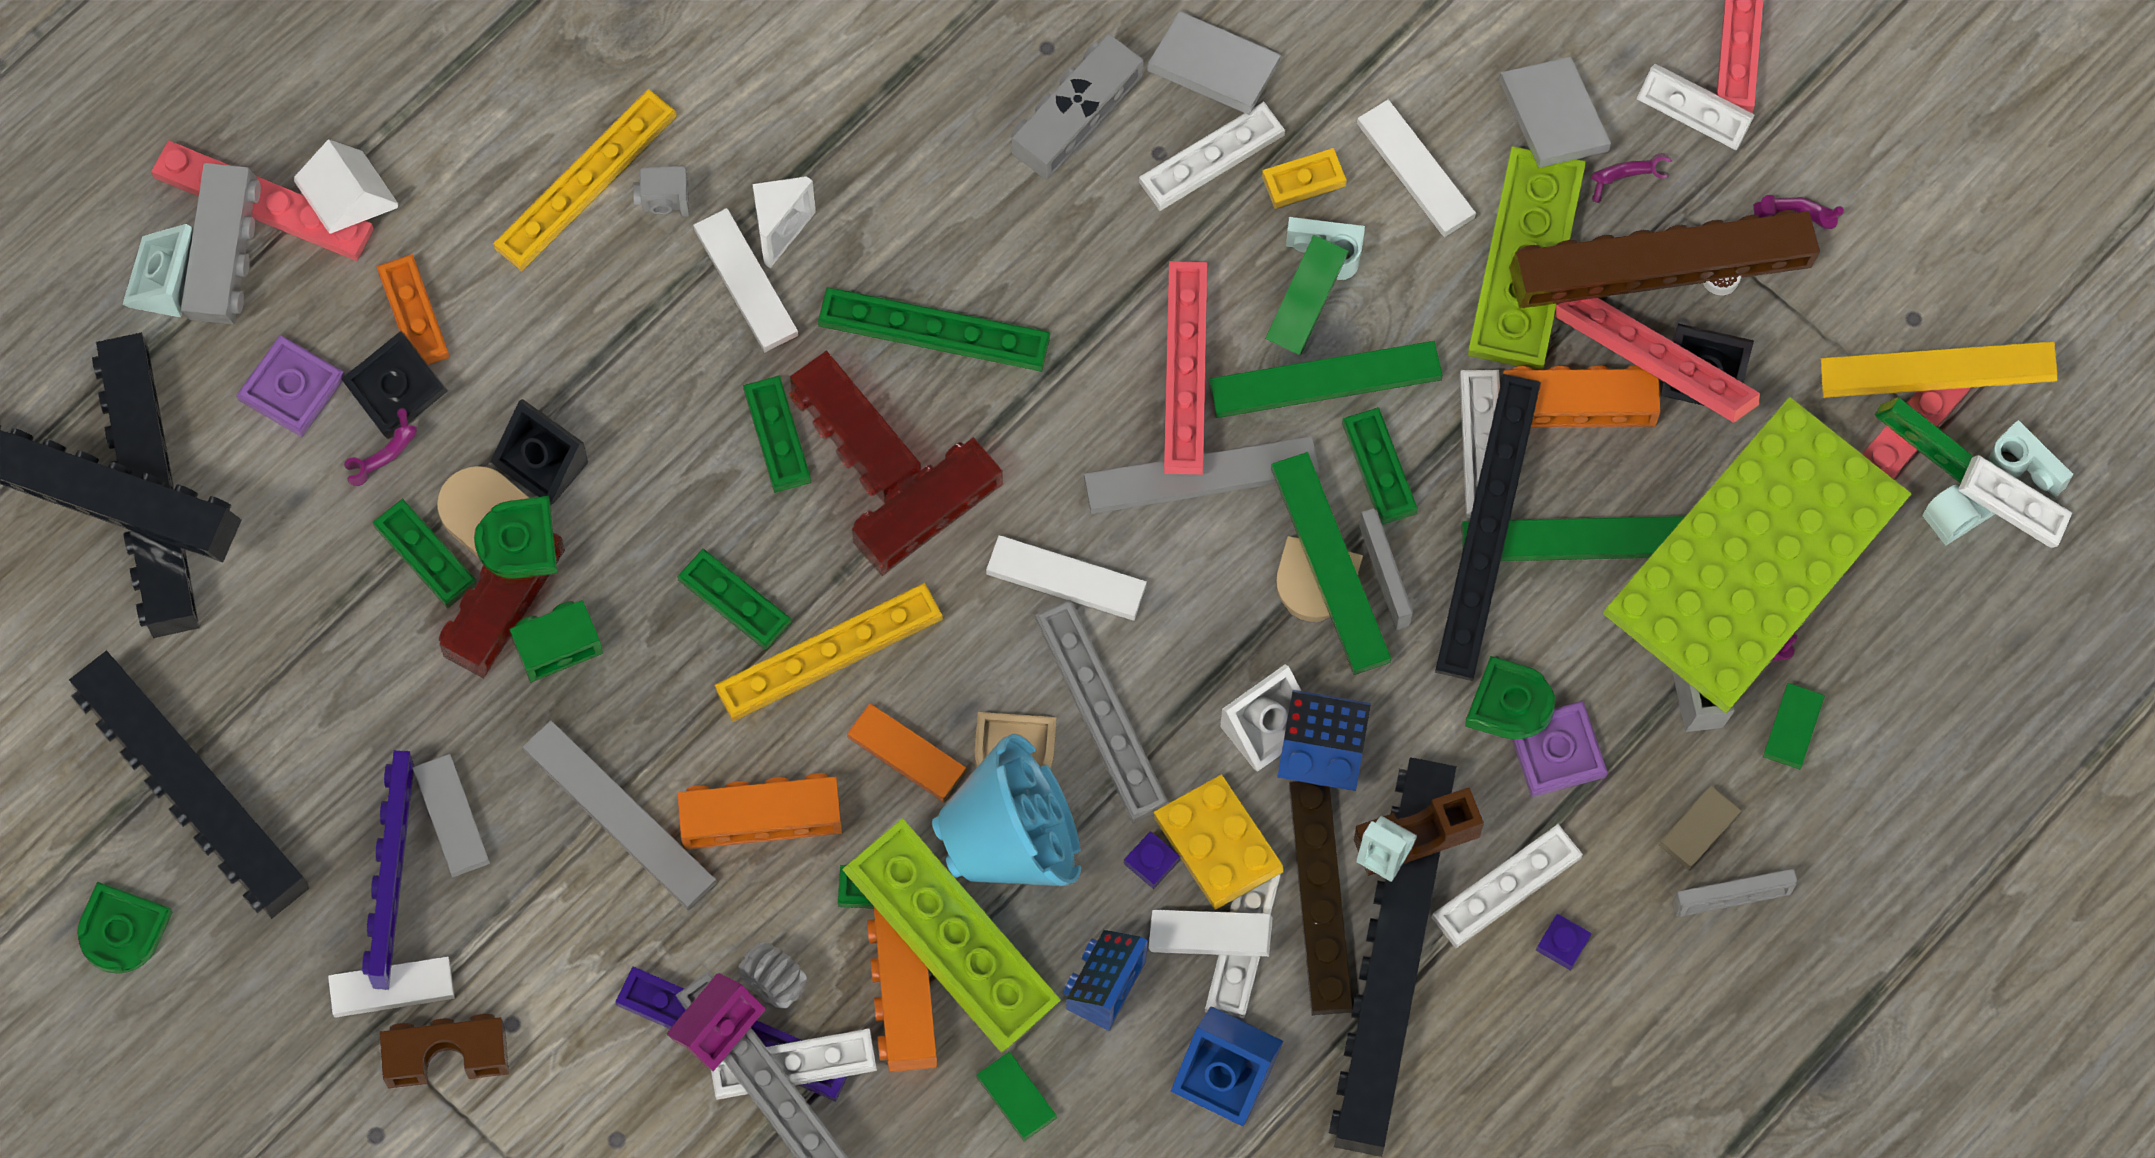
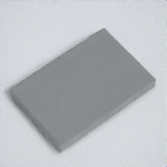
[1147,11,1281,115]
[1499,57,1611,168]

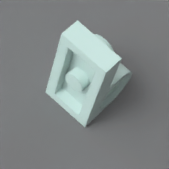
[1286,217,1365,280]
[1988,420,2073,497]
[1922,485,1995,546]
[1356,816,1417,882]

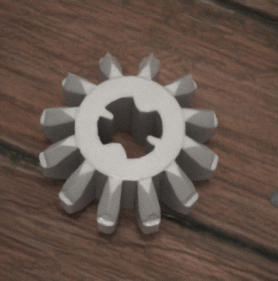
[738,942,807,1008]

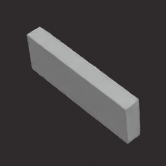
[1359,508,1413,630]
[413,754,490,878]
[1673,869,1797,917]

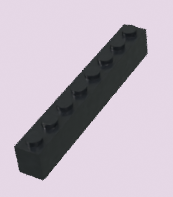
[92,332,200,638]
[0,425,242,563]
[69,650,309,919]

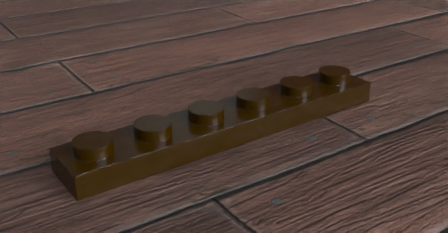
[1289,781,1352,1016]

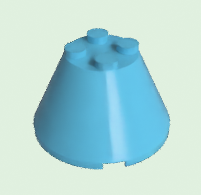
[932,734,1081,886]

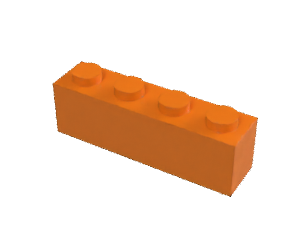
[1500,365,1660,427]
[677,773,842,850]
[867,907,937,1072]

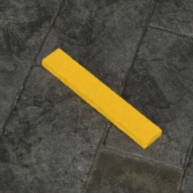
[493,89,677,272]
[1821,341,2057,398]
[714,583,943,722]

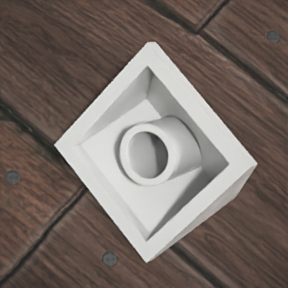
[294,139,398,234]
[753,177,816,268]
[1220,664,1301,772]

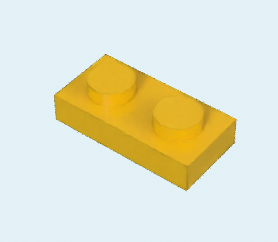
[1262,148,1347,209]

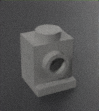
[633,166,689,217]

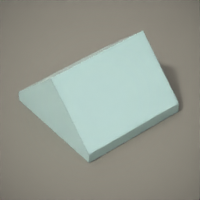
[122,224,193,318]

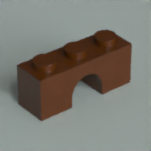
[1354,787,1484,876]
[379,1014,509,1089]

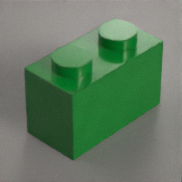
[509,600,603,683]

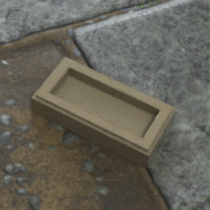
[1659,786,1742,871]

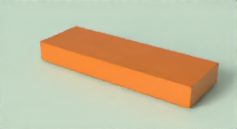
[376,254,450,365]
[847,703,967,803]

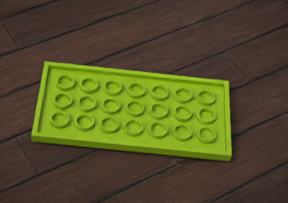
[1603,397,1911,714]

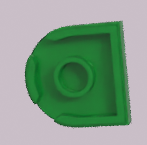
[474,496,558,579]
[1465,656,1555,740]
[77,882,173,974]

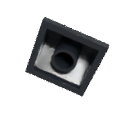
[1661,323,1754,406]
[490,399,588,505]

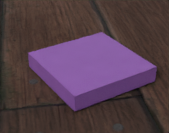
[236,335,345,437]
[1512,701,1608,798]

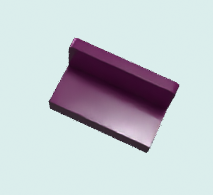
[667,973,766,1071]

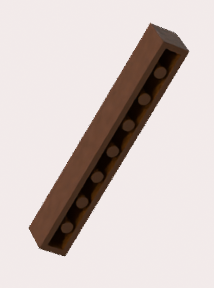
[1509,210,1820,309]

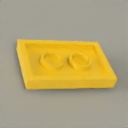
[1153,774,1283,910]

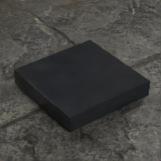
[341,331,448,439]

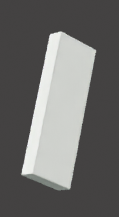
[1637,64,1755,150]
[1958,455,2072,548]
[1148,910,1273,957]
[328,957,455,1018]

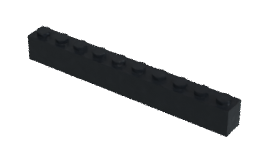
[1329,757,1457,1157]

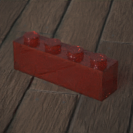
[789,350,921,504]
[852,437,1003,576]
[439,533,565,679]

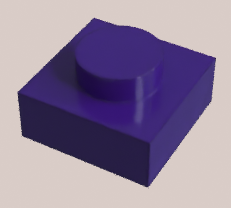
[1124,831,1180,889]
[1536,914,1592,971]

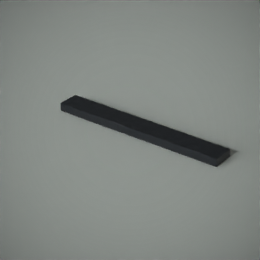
[1435,374,1541,681]

